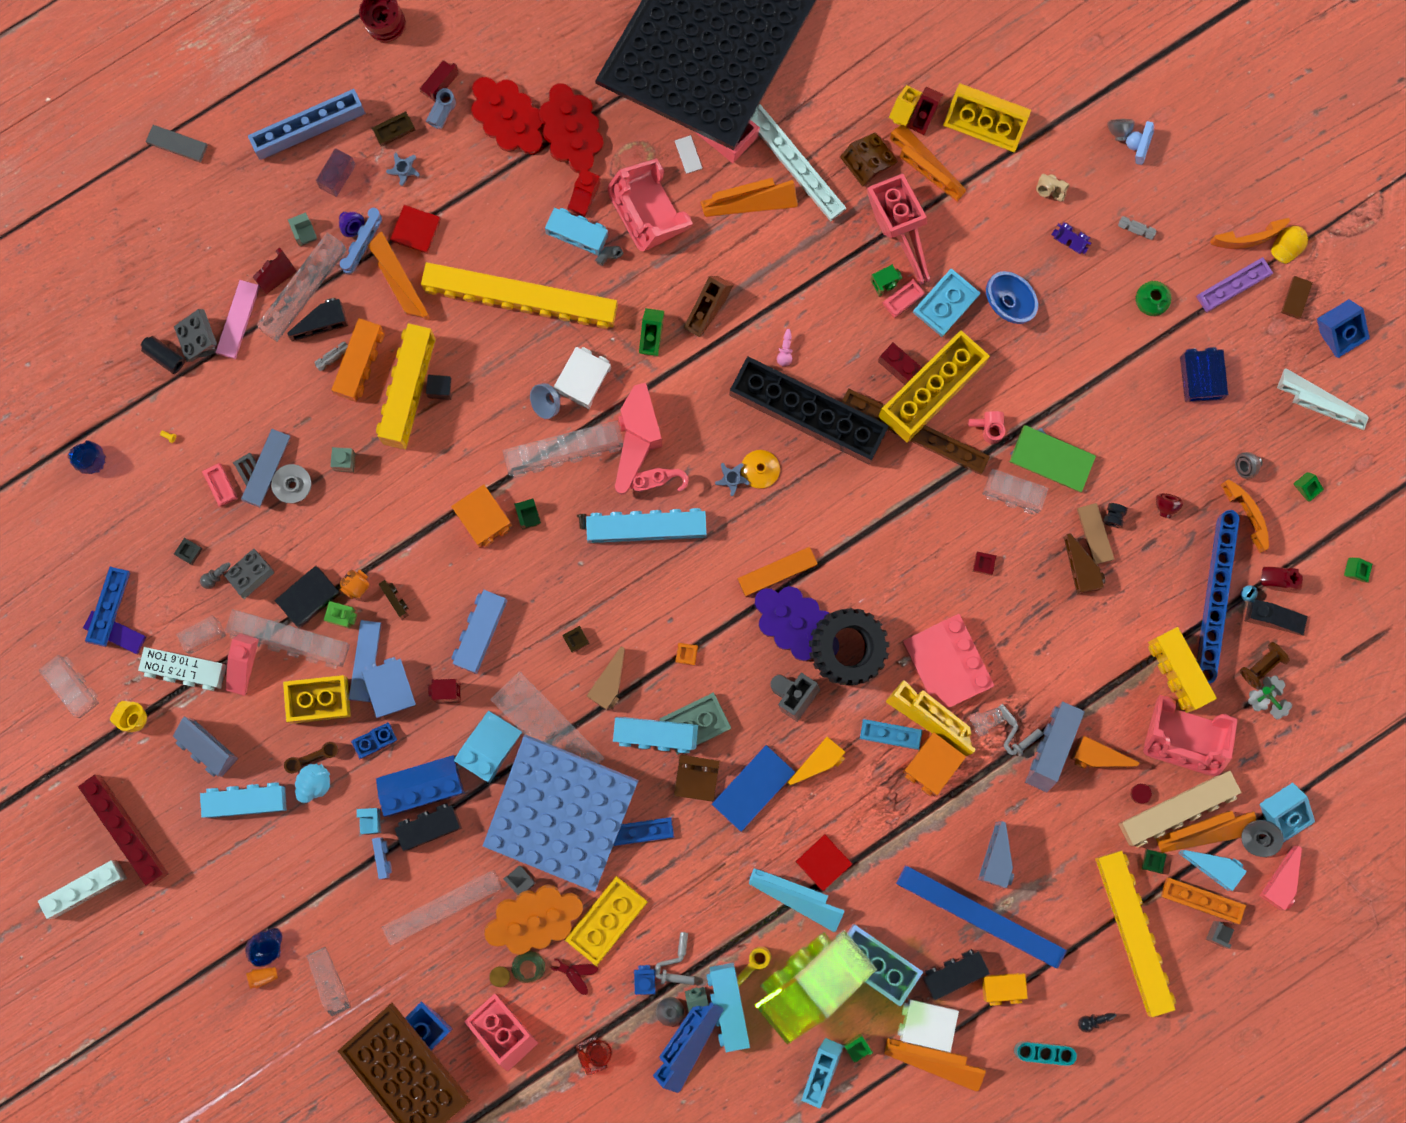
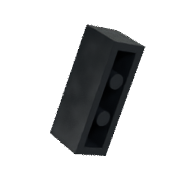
[394,803,462,851]
[922,949,990,1000]

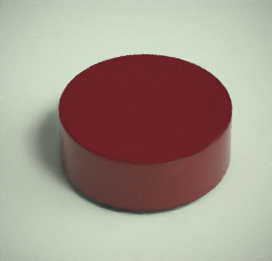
[1130,783,1152,804]

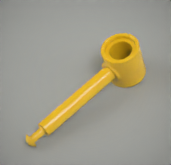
[737,946,771,987]

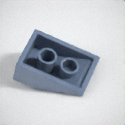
[978,821,1014,888]

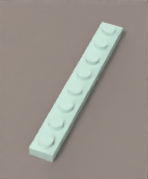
[751,104,846,222]

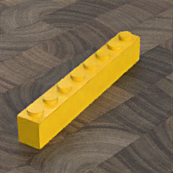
[1095,851,1176,1017]

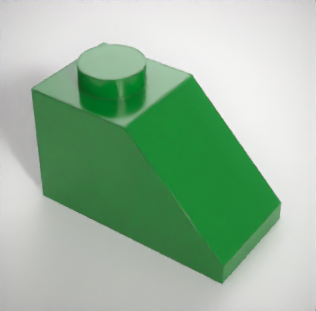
[639,308,665,356]

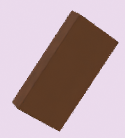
[1281,276,1313,319]

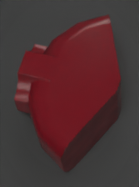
[1261,567,1303,593]

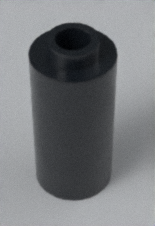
[141,336,185,374]

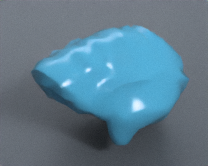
[295,764,330,803]

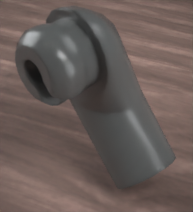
[595,246,623,266]

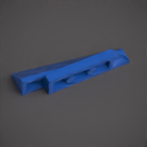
[653,1003,724,1093]

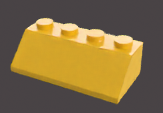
[943,83,1031,152]

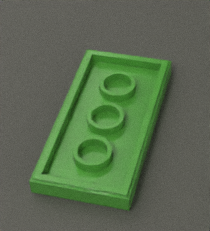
[1009,425,1096,492]

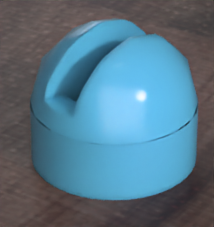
[1241,585,1258,602]

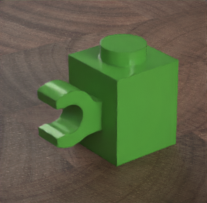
[324,601,357,629]

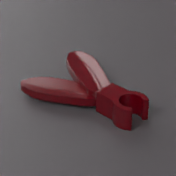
[550,958,599,995]

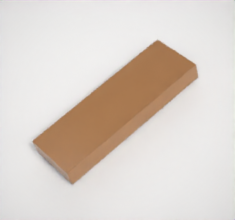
[1077,503,1114,565]

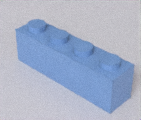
[451,589,507,674]

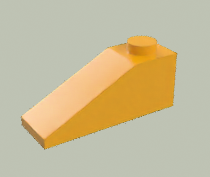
[787,737,845,786]

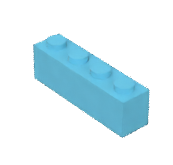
[613,717,698,753]
[200,782,287,818]
[706,962,750,1052]

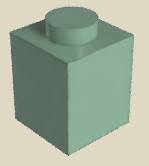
[330,447,356,472]

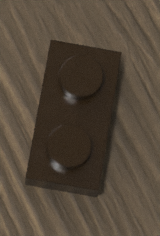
[372,111,415,147]
[379,580,409,620]

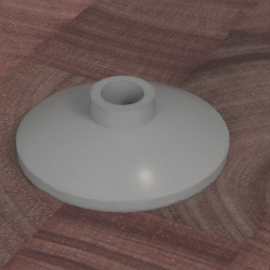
[271,464,311,504]

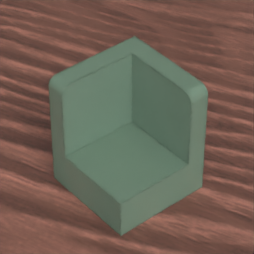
[288,213,317,246]

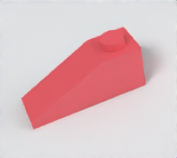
[226,633,259,696]
[1259,846,1302,910]

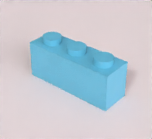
[545,208,608,256]

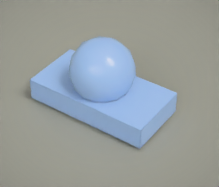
[1126,121,1154,165]

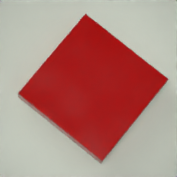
[390,205,441,254]
[795,834,852,892]

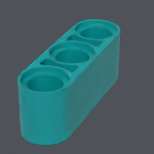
[1014,1041,1077,1066]

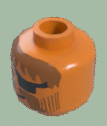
[340,570,370,600]

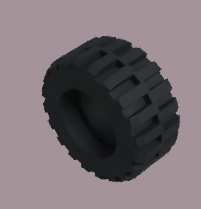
[809,608,889,685]

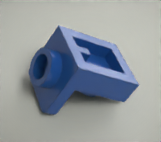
[634,965,655,995]

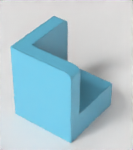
[357,808,381,834]

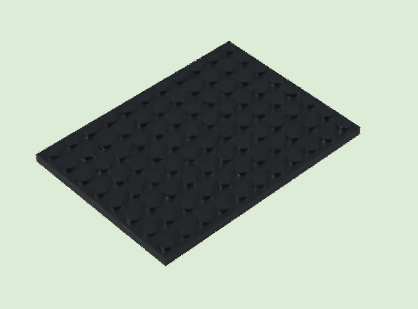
[595,0,817,151]

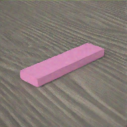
[216,280,260,359]

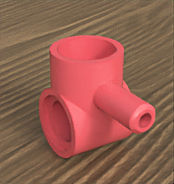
[968,411,1005,444]

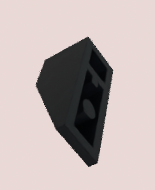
[287,298,348,341]
[1244,599,1308,636]

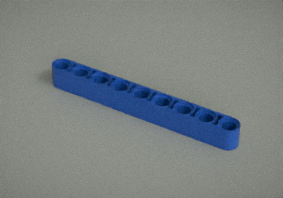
[1196,510,1239,684]
[896,865,1067,969]

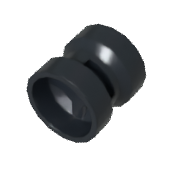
[1103,503,1128,528]

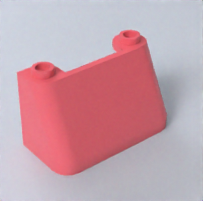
[608,158,693,251]
[1143,695,1237,776]

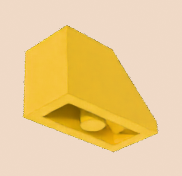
[889,85,922,126]

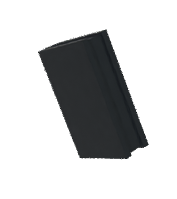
[274,565,341,629]

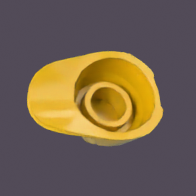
[1271,226,1308,264]
[110,701,147,733]

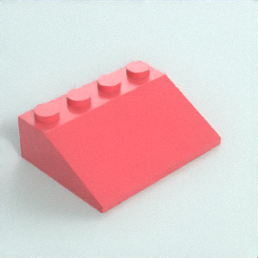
[903,614,994,709]

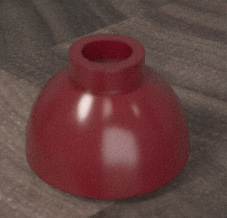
[1156,493,1184,518]

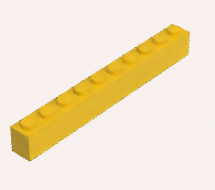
[421,262,618,329]

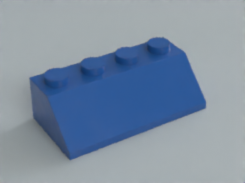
[376,755,465,817]

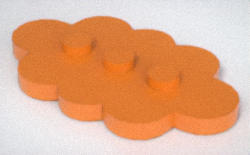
[484,885,583,955]

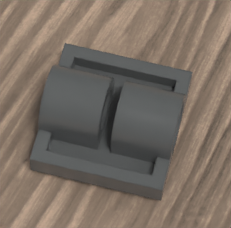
[174,309,217,362]
[224,549,274,599]

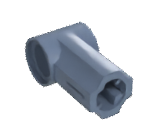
[426,88,456,129]

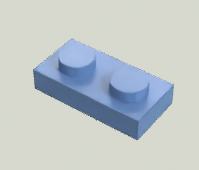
[372,837,392,879]

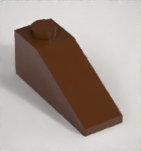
[683,276,734,337]
[1063,533,1105,595]

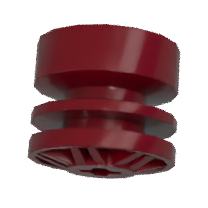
[359,0,406,43]

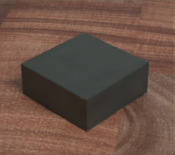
[174,538,203,565]

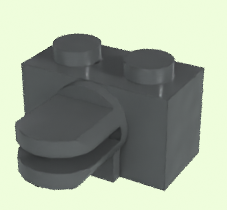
[770,673,820,722]

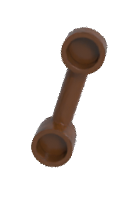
[284,741,339,774]

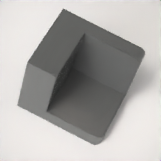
[503,866,536,895]
[1206,921,1234,949]

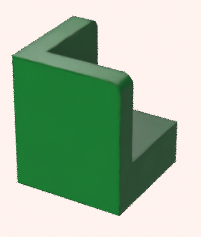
[843,1034,873,1063]

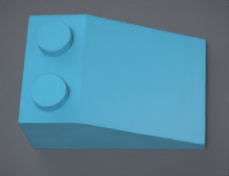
[454,711,522,783]

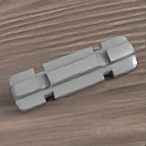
[1118,216,1156,240]
[314,342,348,371]

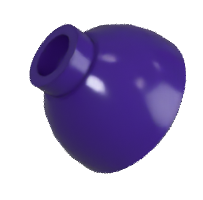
[339,212,365,237]

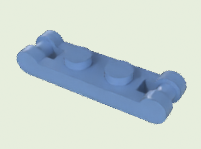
[340,208,382,275]

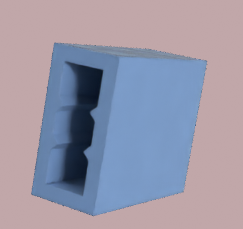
[362,657,416,718]

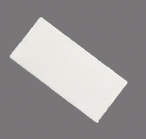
[675,135,702,174]

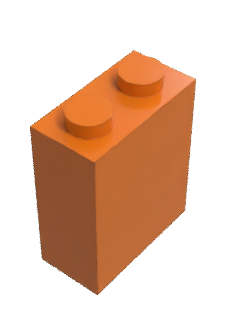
[451,484,512,548]
[903,732,966,797]

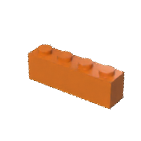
[331,318,385,402]

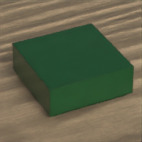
[1141,849,1167,874]

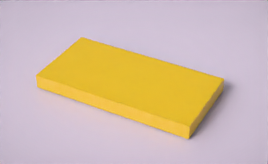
[565,876,648,966]

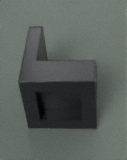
[426,375,452,400]

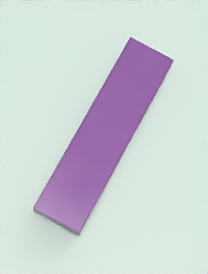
[1196,257,1273,313]

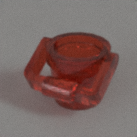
[576,1036,612,1075]

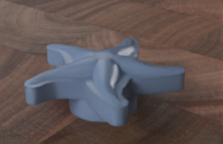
[386,153,420,186]
[715,463,749,496]

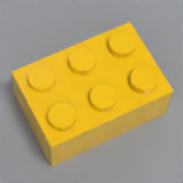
[283,675,351,724]

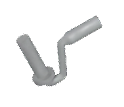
[997,704,1043,756]
[655,932,695,985]

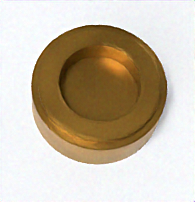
[489,966,510,987]

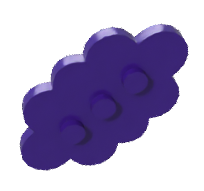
[755,586,839,661]

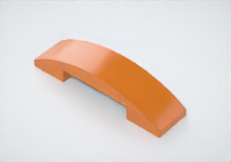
[1210,218,1290,249]
[1220,479,1269,553]

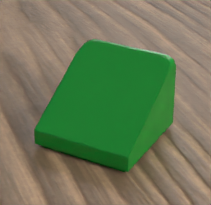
[1294,472,1324,502]
[1344,558,1372,583]

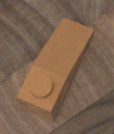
[587,646,625,711]

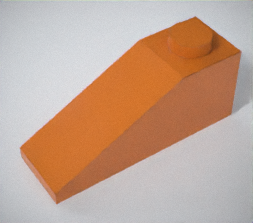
[1071,736,1139,769]

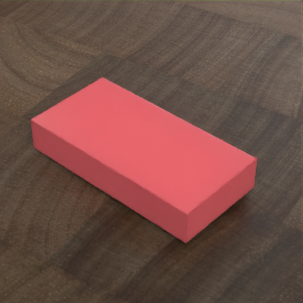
[882,279,925,318]
[202,463,238,507]

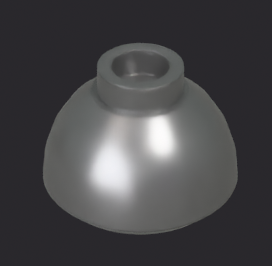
[1107,119,1135,141]
[1235,452,1262,479]
[656,997,684,1026]

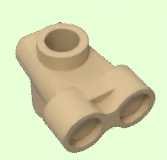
[1036,173,1069,202]

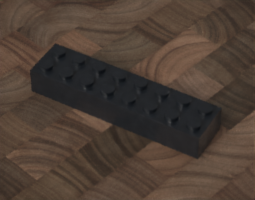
[729,356,889,465]

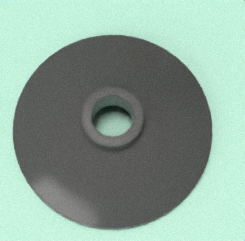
[1241,820,1283,857]

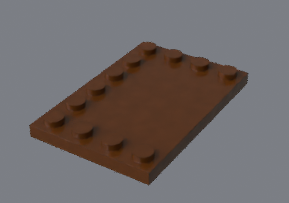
[338,1002,471,1123]

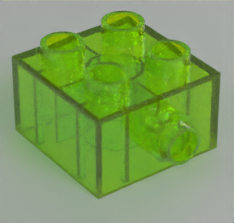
[755,930,877,1044]

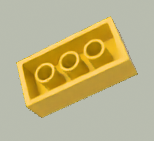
[1148,627,1217,713]

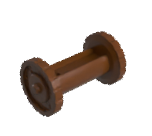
[1240,642,1290,690]

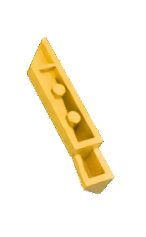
[886,680,975,756]

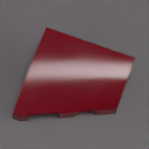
[253,248,297,295]

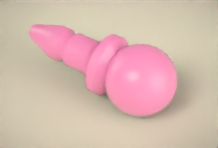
[777,329,793,367]

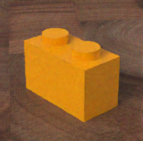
[982,973,1028,1006]

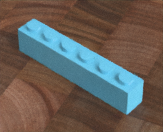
[586,508,706,543]

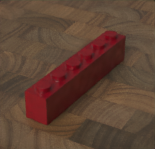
[77,774,169,886]

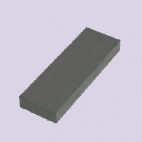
[146,125,208,163]

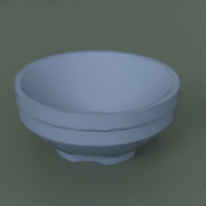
[530,383,561,419]

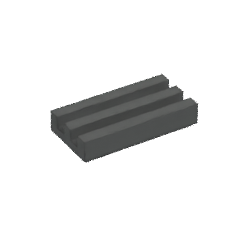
[233,453,270,488]

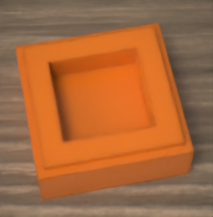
[675,643,698,666]

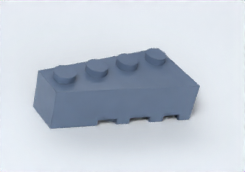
[1025,701,1085,792]

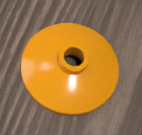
[741,450,780,489]

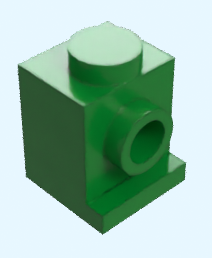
[870,264,902,296]

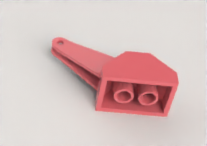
[867,174,930,285]

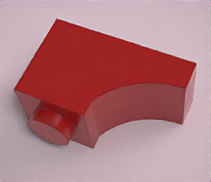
[567,168,601,217]

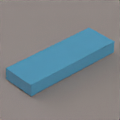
[859,719,923,750]

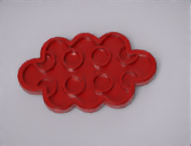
[471,77,543,154]
[539,83,604,174]

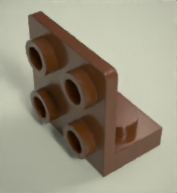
[840,133,898,187]
[674,755,720,802]

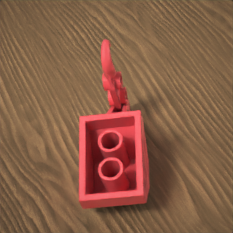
[615,383,688,495]

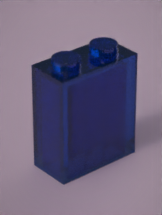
[1180,347,1229,402]

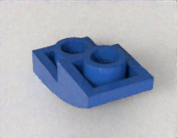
[351,722,397,760]

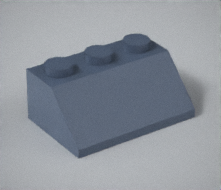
[173,716,239,777]

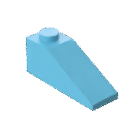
[1178,850,1247,891]
[801,1038,844,1108]

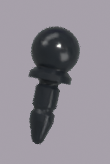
[1078,1013,1117,1032]

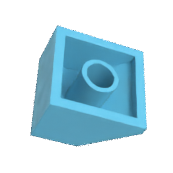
[1260,783,1315,843]

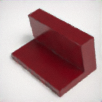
[420,60,459,102]

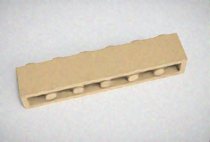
[1119,771,1242,847]

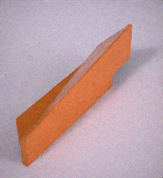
[889,125,966,202]
[700,177,798,217]
[367,231,430,320]
[1156,811,1256,853]
[884,1038,986,1092]

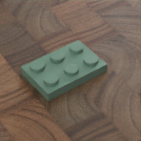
[660,692,731,755]

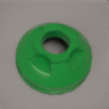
[1135,281,1172,316]

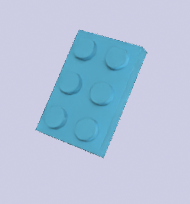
[912,268,981,337]

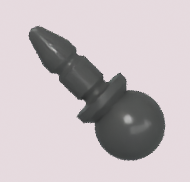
[200,562,231,589]

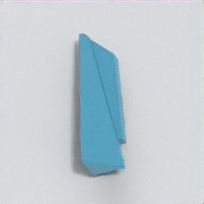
[749,868,844,932]

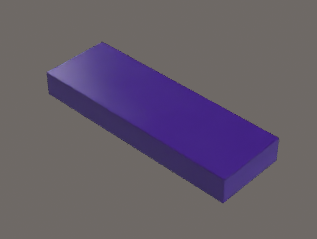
[83,611,147,655]

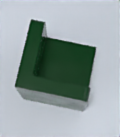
[514,498,541,530]

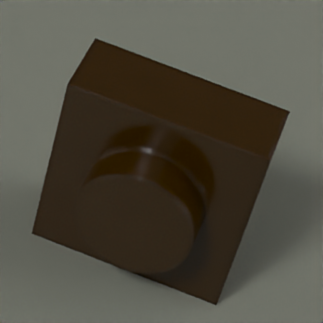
[562,626,589,653]

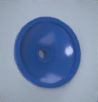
[986,271,1038,324]

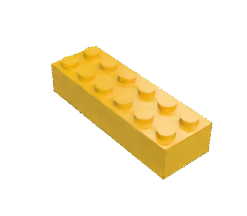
[376,323,436,450]
[878,330,990,443]

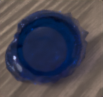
[67,440,106,474]
[245,928,282,967]

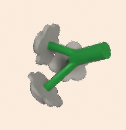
[1248,676,1292,719]

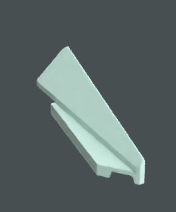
[1277,369,1369,430]

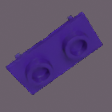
[1051,222,1092,255]

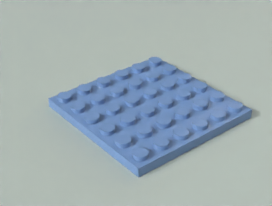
[483,734,639,892]

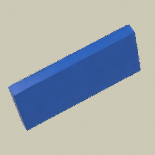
[711,745,795,832]

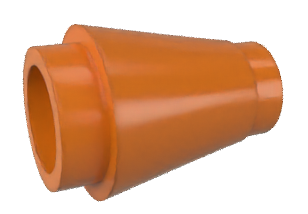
[246,967,278,989]

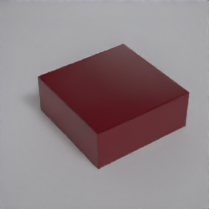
[972,551,997,576]

